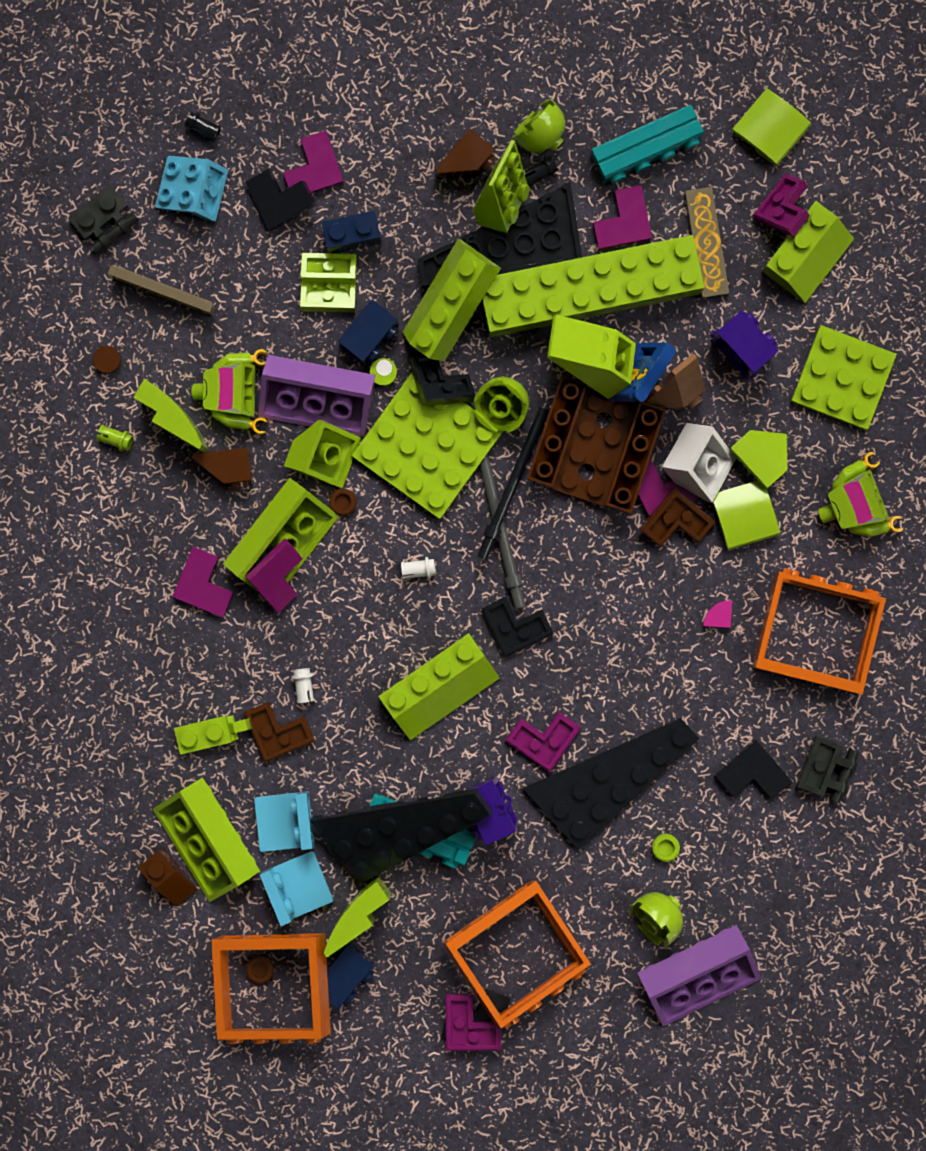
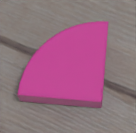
[702,600,732,628]

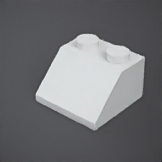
[662,423,736,503]

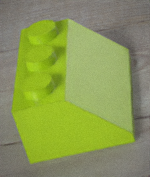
[762,201,854,304]

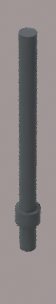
[479,454,525,609]

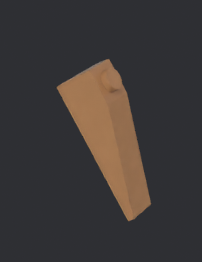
[643,353,705,410]

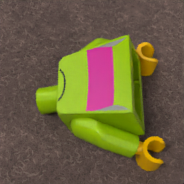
[191,349,267,434]
[818,452,903,537]

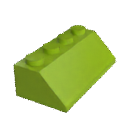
[403,239,501,361]
[223,478,339,591]
[378,633,500,740]
[152,778,260,902]

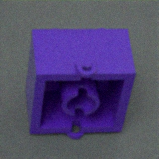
[710,310,779,380]
[466,775,520,845]

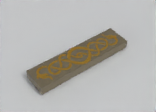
[684,187,729,299]
[108,265,216,317]

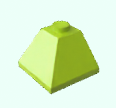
[284,420,361,488]

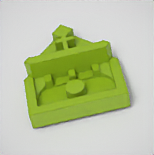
[730,430,787,489]

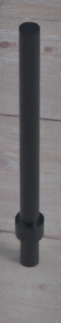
[477,407,549,561]

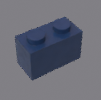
[321,211,382,253]
[338,299,399,365]
[327,942,375,1009]

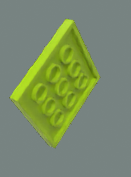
[352,372,504,519]

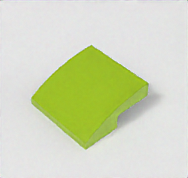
[732,88,811,166]
[300,253,356,313]
[712,480,780,550]

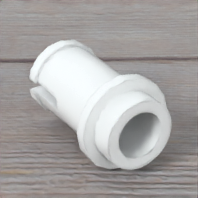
[401,557,436,580]
[291,668,314,703]

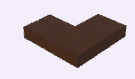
[639,487,716,547]
[244,701,316,762]

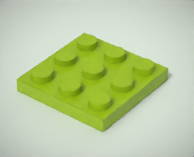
[790,325,897,431]

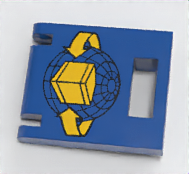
[606,342,676,402]

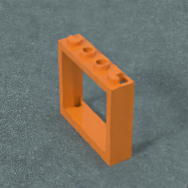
[752,568,886,695]
[441,881,591,1029]
[211,933,331,1044]

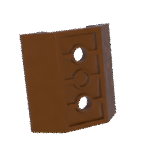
[527,375,666,514]

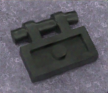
[68,184,140,254]
[796,735,859,803]

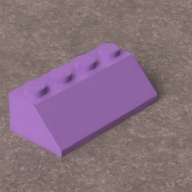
[258,355,376,437]
[638,925,761,1026]

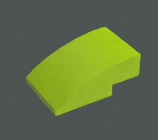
[133,379,209,453]
[324,876,391,957]

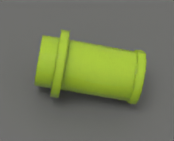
[96,425,134,452]

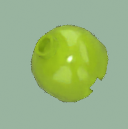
[512,99,566,153]
[474,376,530,433]
[629,892,683,948]

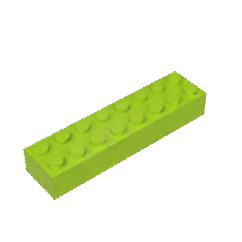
[481,235,705,338]

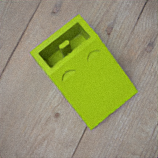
[473,140,530,233]
[547,315,636,399]

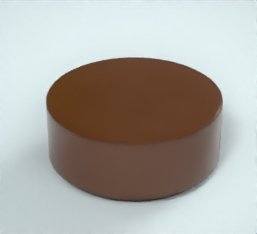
[93,346,122,374]
[329,488,357,516]
[246,955,274,984]

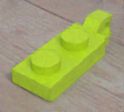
[174,715,252,755]

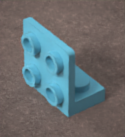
[155,156,228,222]
[254,791,315,852]
[260,851,333,926]

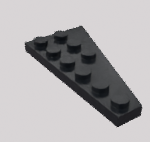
[417,182,582,288]
[523,718,699,849]
[310,788,492,885]

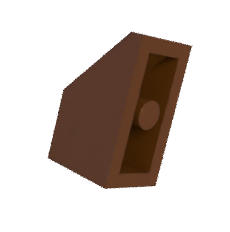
[435,128,496,179]
[193,448,254,489]
[138,847,198,907]

